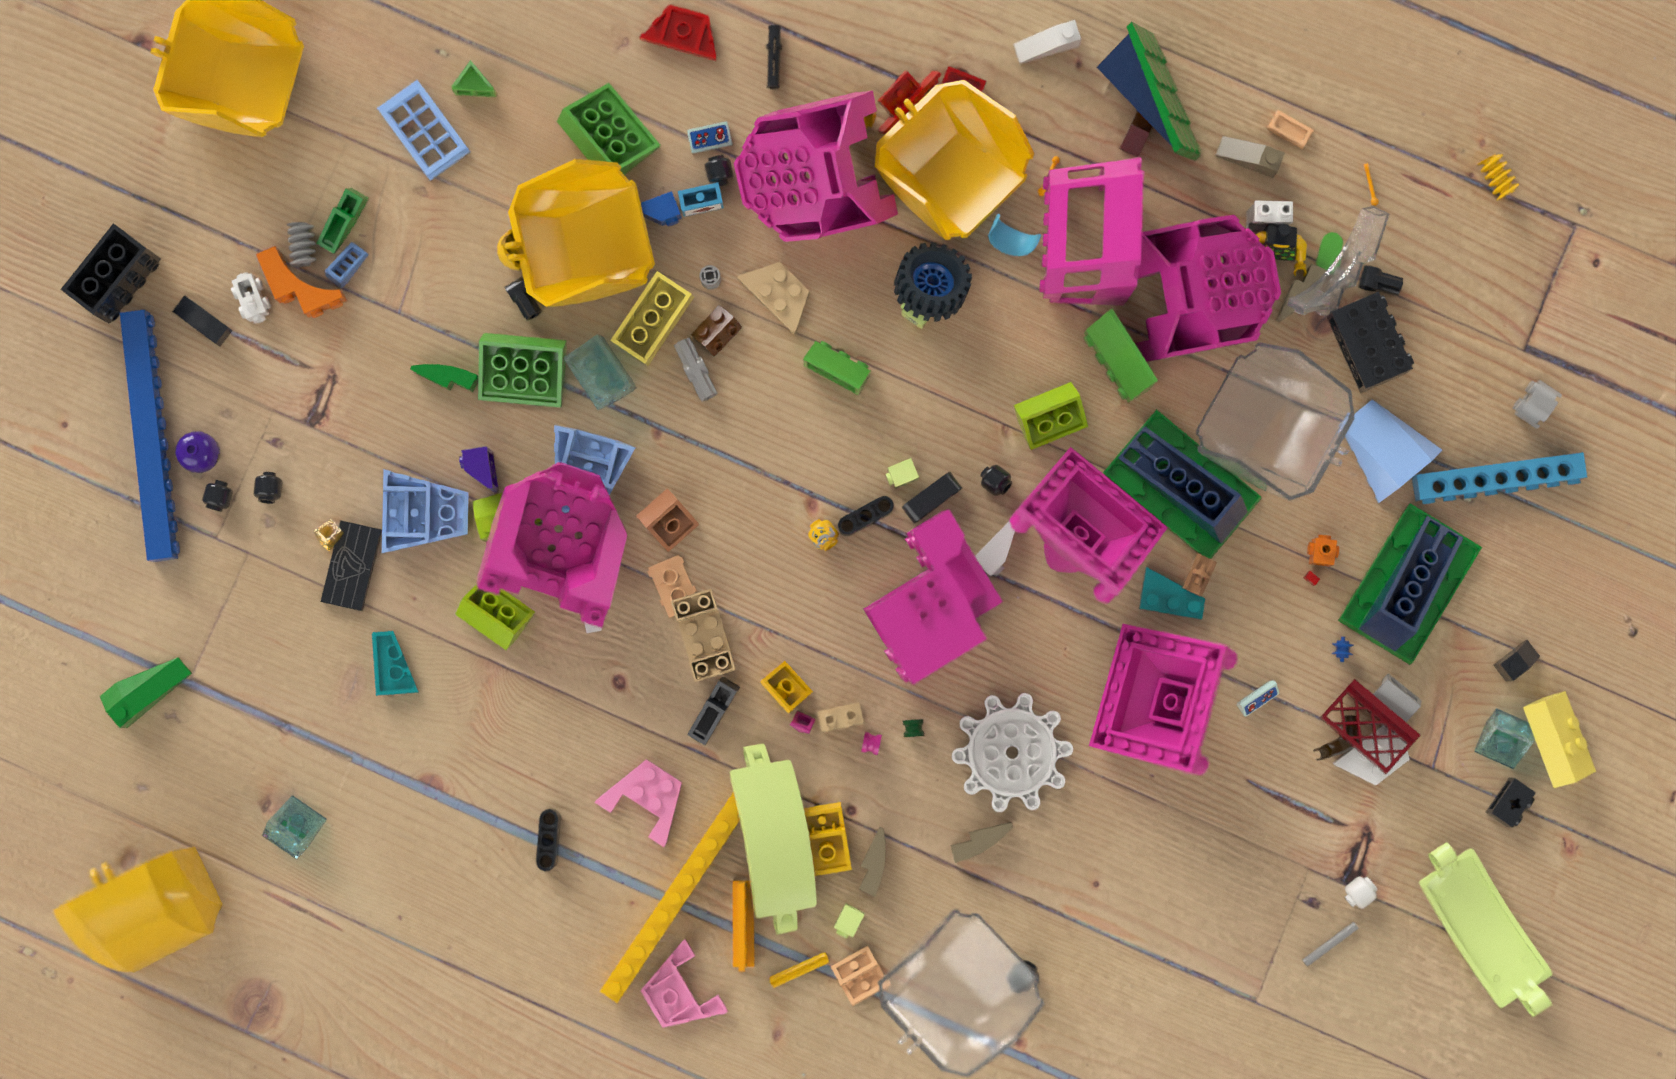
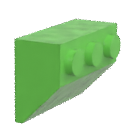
[803,341,871,396]

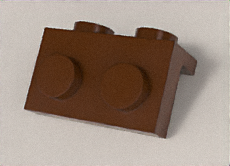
[691,305,742,356]

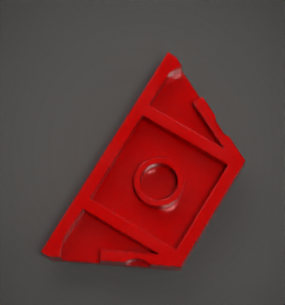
[639,4,717,61]

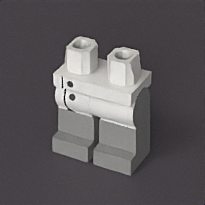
[1246,201,1293,232]

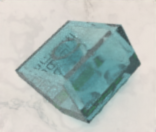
[1474,708,1534,769]
[262,795,327,859]

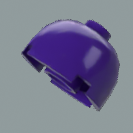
[175,431,220,473]

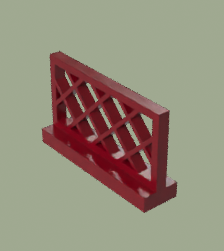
[1320,678,1421,775]

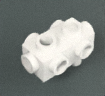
[231,273,271,323]

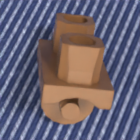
[1182,553,1217,597]

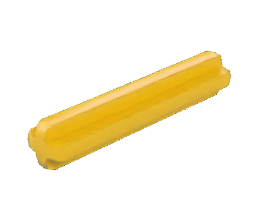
[769,952,829,988]

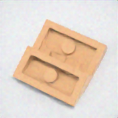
[831,946,890,1006]

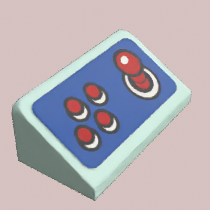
[687,122,732,154]
[1236,680,1279,717]

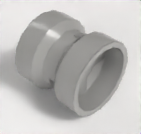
[699,265,721,290]

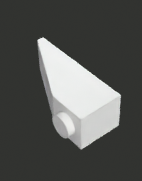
[1014,20,1081,64]
[975,521,1015,578]

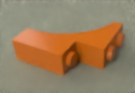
[256,246,347,318]

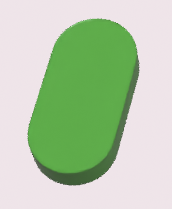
[1316,232,1343,274]

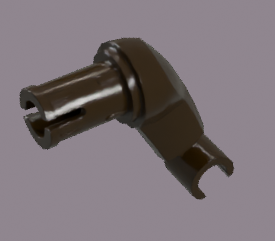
[1313,715,1359,761]

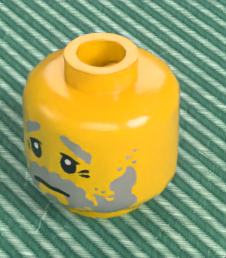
[808,519,839,551]

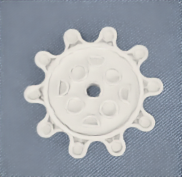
[951,693,1073,812]

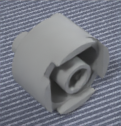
[1513,380,1562,429]

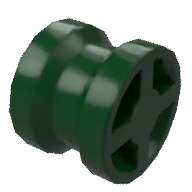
[902,719,925,738]

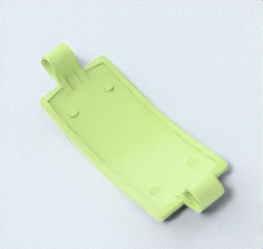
[730,743,817,935]
[1419,842,1553,1017]

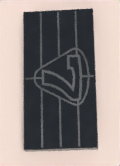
[320,520,382,611]

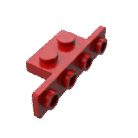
[877,71,942,134]

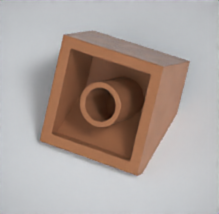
[636,488,700,552]

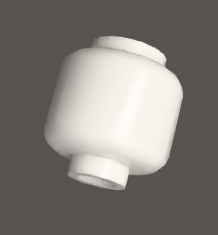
[1345,876,1378,908]

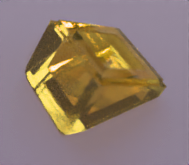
[314,519,343,551]

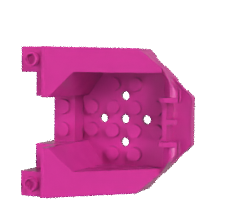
[734,91,898,242]
[1135,215,1281,362]
[477,462,627,628]

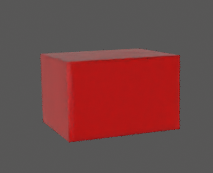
[1303,571,1320,586]

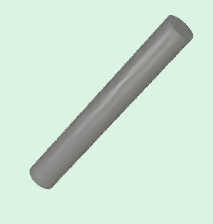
[1302,922,1359,967]

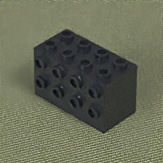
[60,223,161,324]
[1327,291,1414,393]

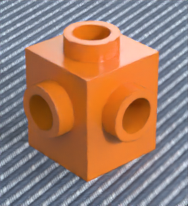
[1307,535,1339,567]

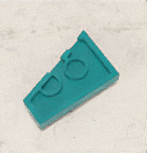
[1139,567,1205,620]
[372,631,419,696]

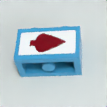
[678,182,724,217]

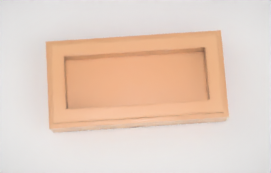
[1267,110,1314,149]

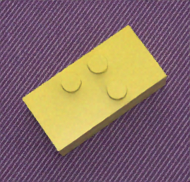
[610,271,694,366]
[1523,691,1596,788]

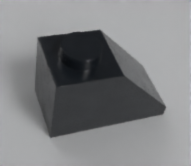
[1493,640,1540,682]

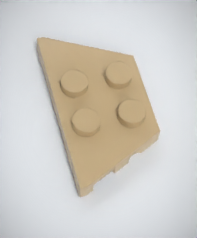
[737,262,809,334]

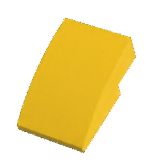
[804,802,852,876]

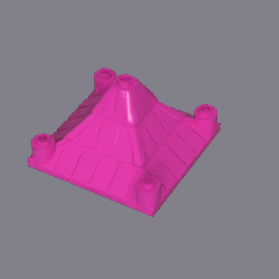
[1009,447,1168,603]
[1089,624,1238,776]

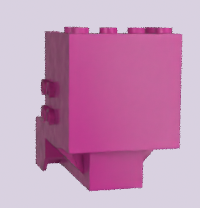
[863,509,1003,685]

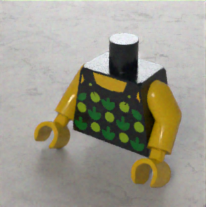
[1255,224,1307,276]

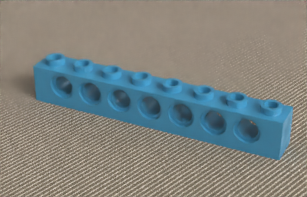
[1412,452,1587,504]

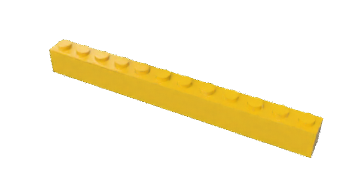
[599,791,740,1003]

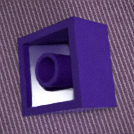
[459,446,499,493]

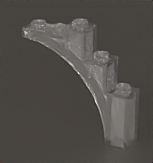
[1287,206,1390,316]

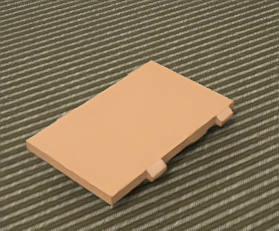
[647,555,696,618]

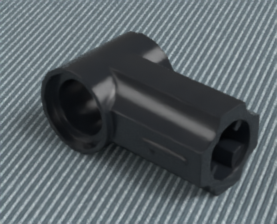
[1358,266,1403,296]
[504,276,542,321]

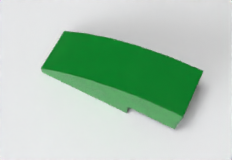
[316,188,369,254]
[410,364,478,393]

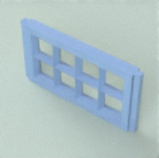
[377,80,470,181]

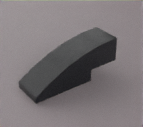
[172,295,233,347]
[687,676,740,745]

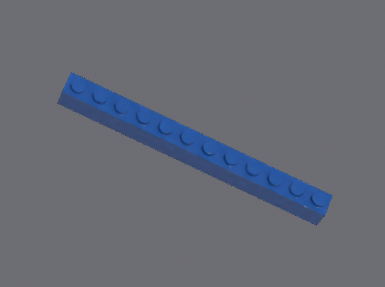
[120,309,180,562]

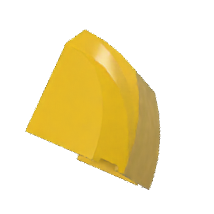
[150,0,304,137]
[875,80,1035,240]
[504,159,655,307]
[53,847,222,973]

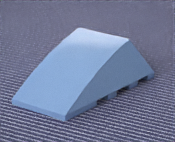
[1340,399,1442,503]
[554,425,636,513]
[382,469,469,553]

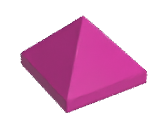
[790,711,816,734]

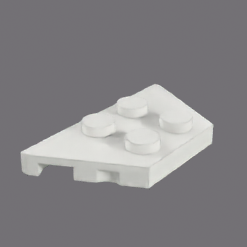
[1333,725,1409,785]

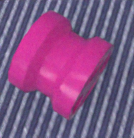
[861,732,882,755]

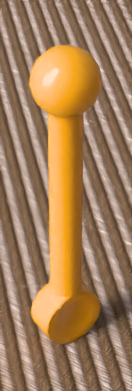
[1037,156,1060,197]
[1364,163,1379,206]

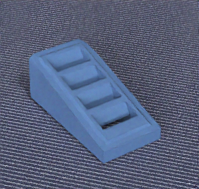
[325,242,368,289]

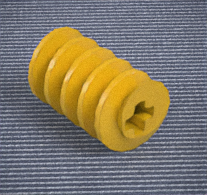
[1477,154,1520,201]

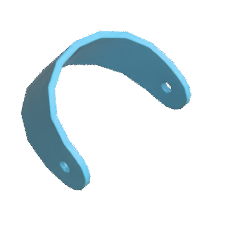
[988,214,1041,256]

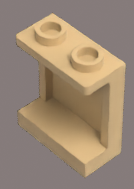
[818,703,864,733]

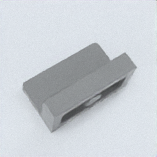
[1373,674,1421,722]

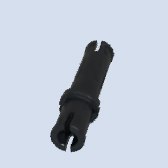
[766,25,782,89]

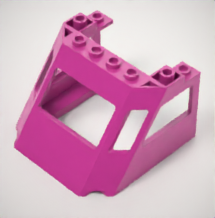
[1039,158,1143,306]

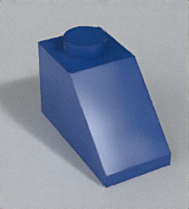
[641,191,682,226]

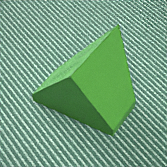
[452,60,496,97]

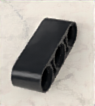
[902,471,962,524]
[838,496,894,536]
[536,809,561,871]

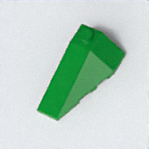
[100,657,192,728]

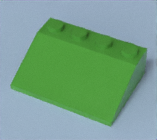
[557,83,661,175]
[1084,309,1158,403]
[478,333,567,408]

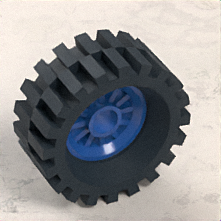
[894,242,972,322]

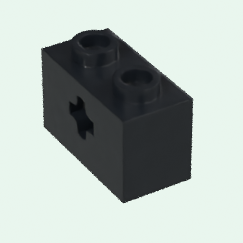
[1485,778,1536,828]

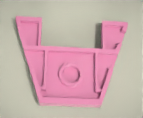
[595,760,682,847]
[641,939,728,1028]

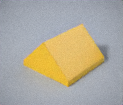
[760,661,813,714]

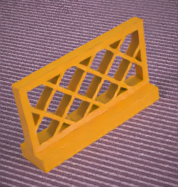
[733,880,755,971]

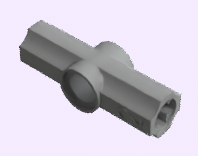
[674,337,718,402]

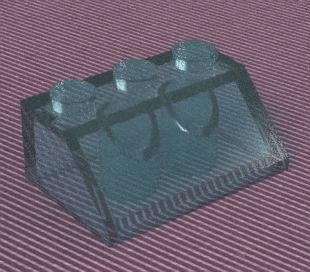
[563,334,637,410]

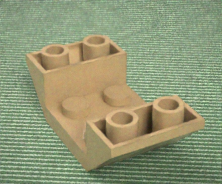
[671,589,736,682]

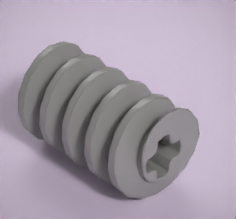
[287,222,316,267]

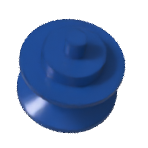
[1332,637,1354,662]

